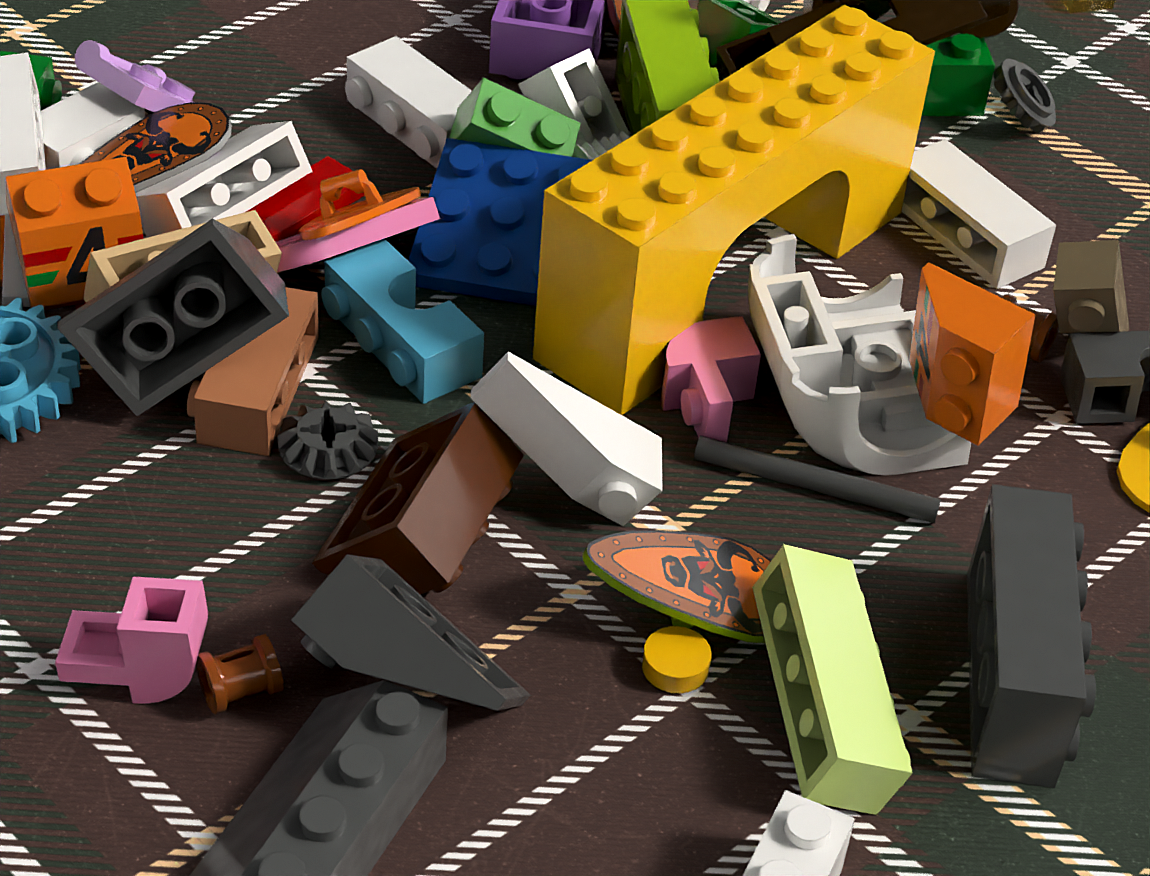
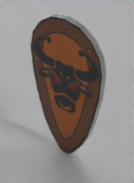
[79,102,232,193]

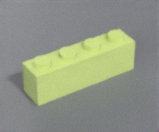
[752,544,913,815]

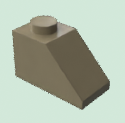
[1053,240,1129,334]

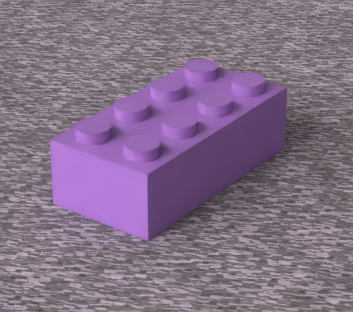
[489,0,610,80]

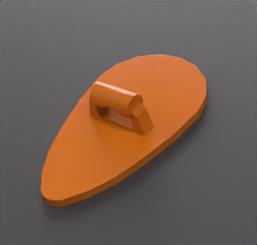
[299,169,421,240]

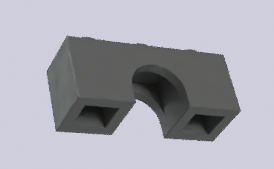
[1060,331,1150,424]

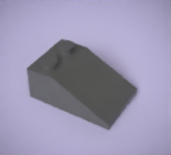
[291,555,531,710]

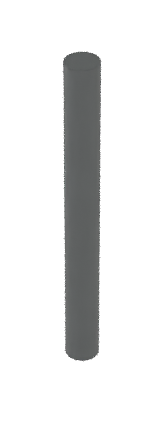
[694,436,941,523]

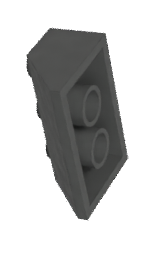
[57,218,289,416]

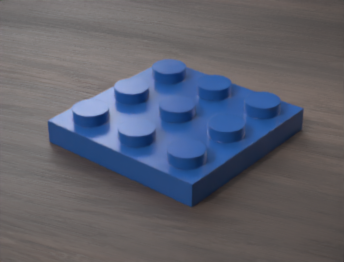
[408,138,592,306]

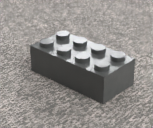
[967,484,1096,788]

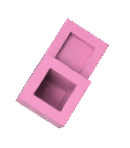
[661,316,761,443]
[55,577,208,704]

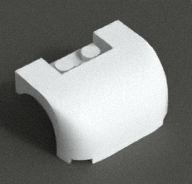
[748,234,971,475]

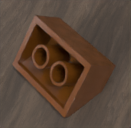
[312,402,524,594]

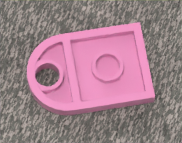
[276,197,440,272]

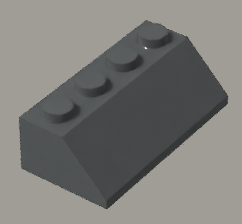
[190,680,448,876]

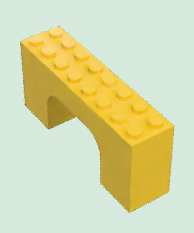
[533,5,935,415]

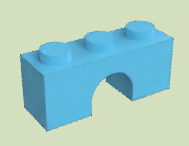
[321,239,484,404]

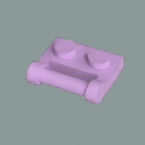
[75,40,195,112]

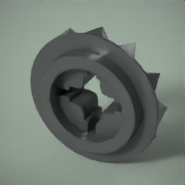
[994,59,1056,133]
[278,399,378,479]

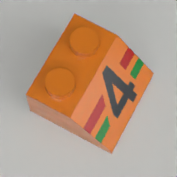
[5,157,144,310]
[909,262,1035,446]

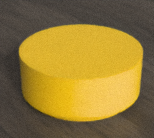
[642,626,712,693]

